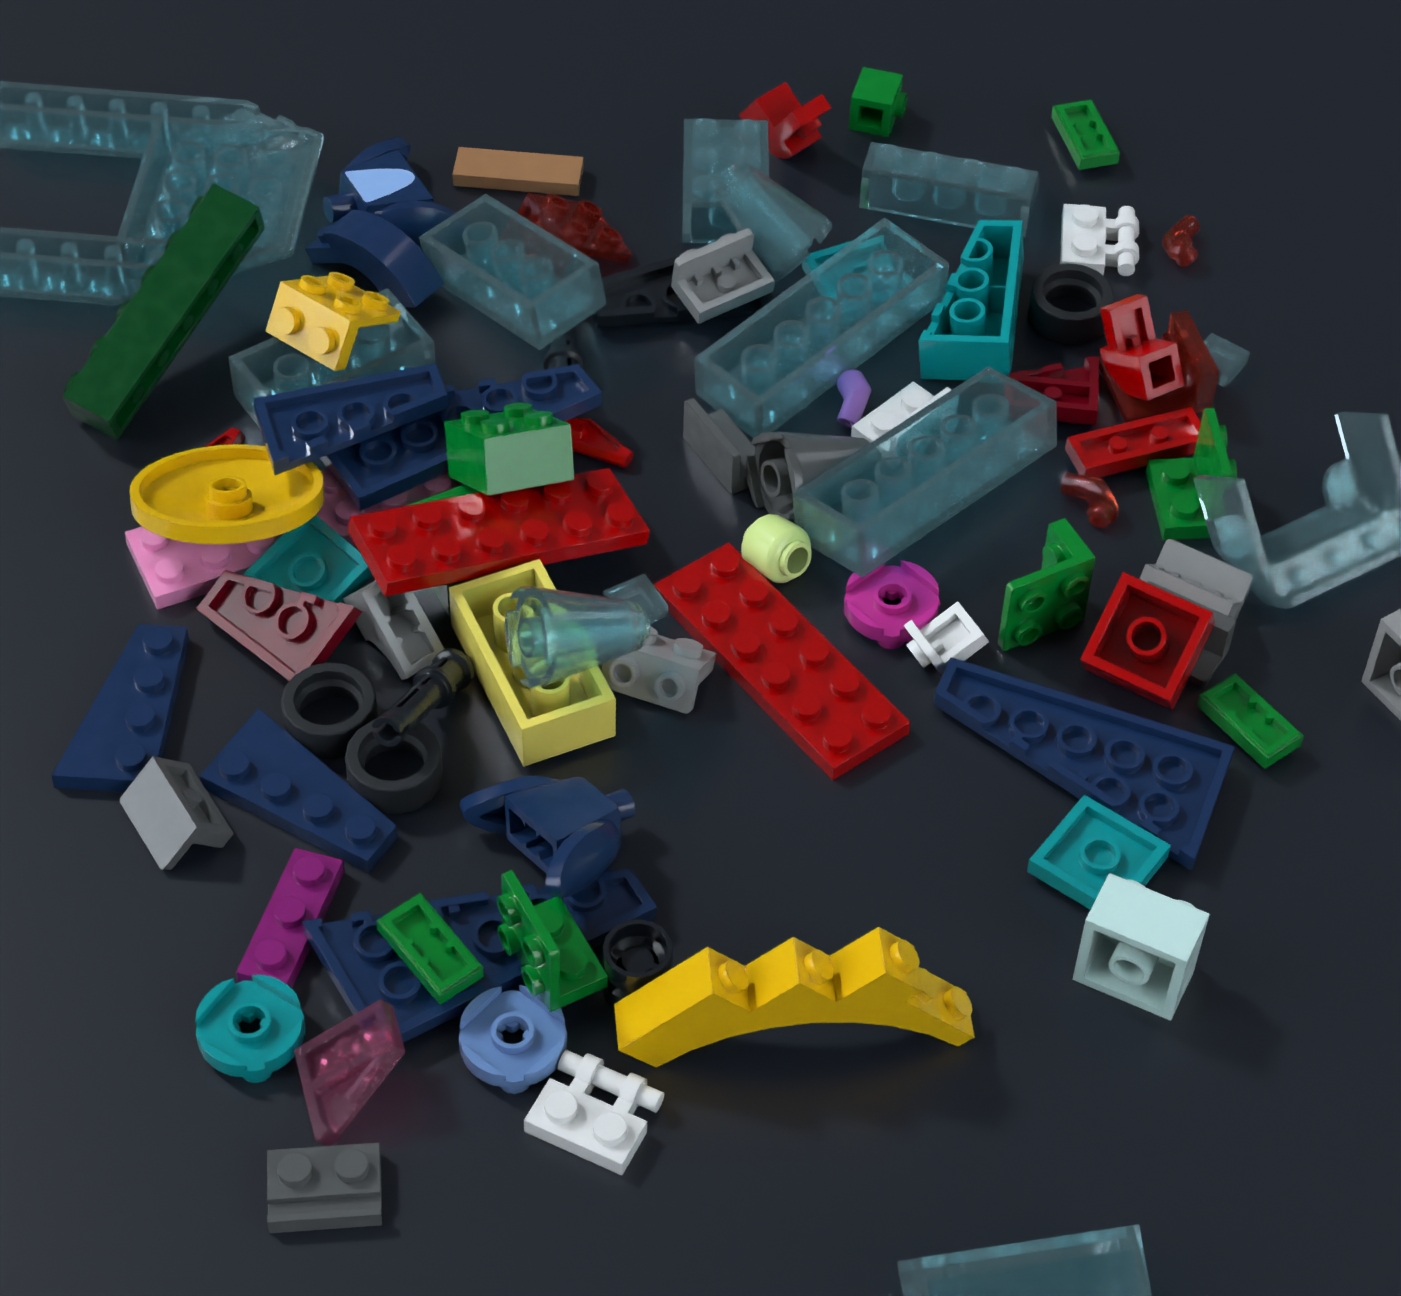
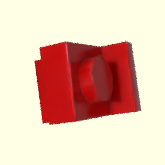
[739,82,832,159]
[1100,294,1185,401]

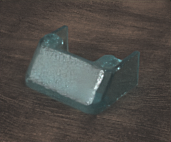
[1193,412,1401,609]

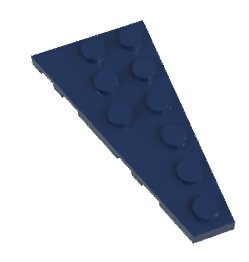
[320,364,603,511]
[933,657,1235,871]
[302,868,657,1055]

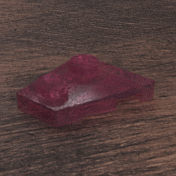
[294,999,405,1146]

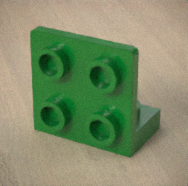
[1146,408,1237,540]
[998,518,1096,651]
[497,870,608,1012]

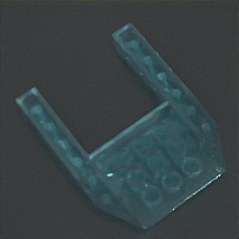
[0,81,324,306]

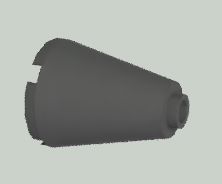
[746,431,880,522]

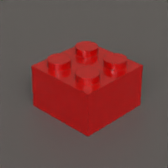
[1080,572,1215,711]

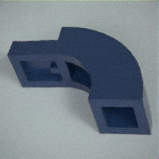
[305,210,445,307]

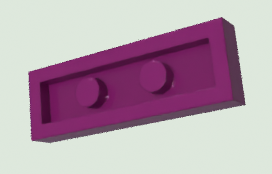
[236,848,345,988]

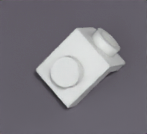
[904,601,989,676]

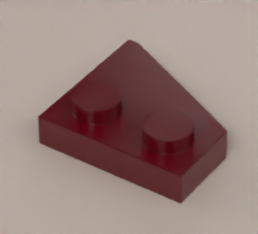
[1005,356,1099,425]

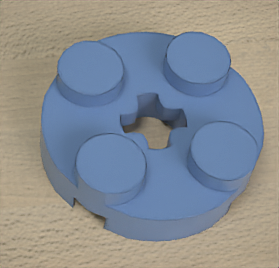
[459,985,567,1094]

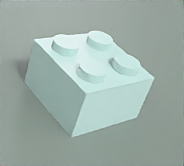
[1072,873,1210,1021]

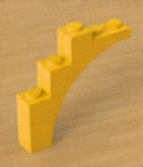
[614,927,975,1068]

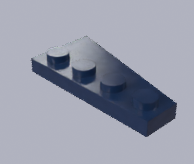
[253,363,448,475]
[51,624,189,792]
[199,708,398,873]

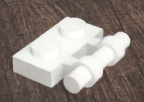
[1060,204,1139,276]
[524,1050,665,1176]

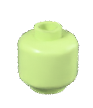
[741,514,812,583]

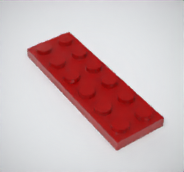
[348,468,650,597]
[653,542,911,781]

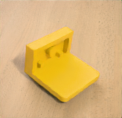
[265,272,401,371]

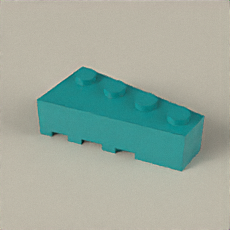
[918,220,1024,381]

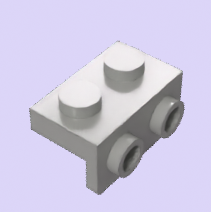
[671,228,775,324]
[1139,539,1254,619]
[601,624,717,714]

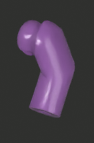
[837,369,872,428]

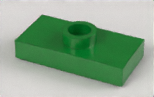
[1051,100,1120,170]
[1197,673,1304,769]
[377,893,484,1005]

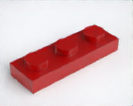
[1065,407,1201,481]

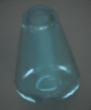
[713,161,833,282]
[505,586,651,688]

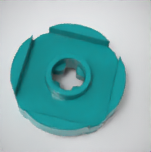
[195,975,306,1083]

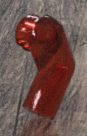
[1162,215,1200,267]
[1061,472,1119,528]

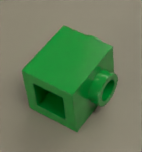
[849,67,908,137]

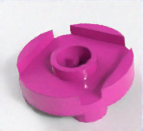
[844,560,940,649]

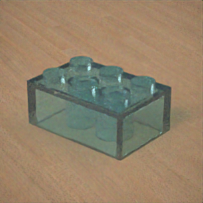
[682,118,770,244]

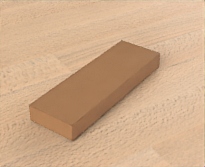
[452,147,584,196]

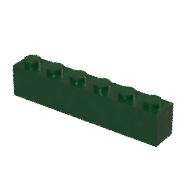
[62,183,265,440]

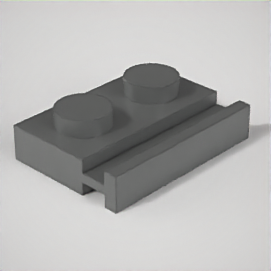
[267,1142,382,1233]

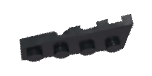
[580,256,777,327]

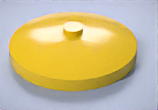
[130,444,324,544]

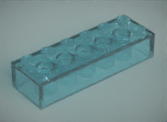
[695,217,949,438]
[793,366,1057,577]

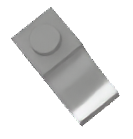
[343,580,444,680]

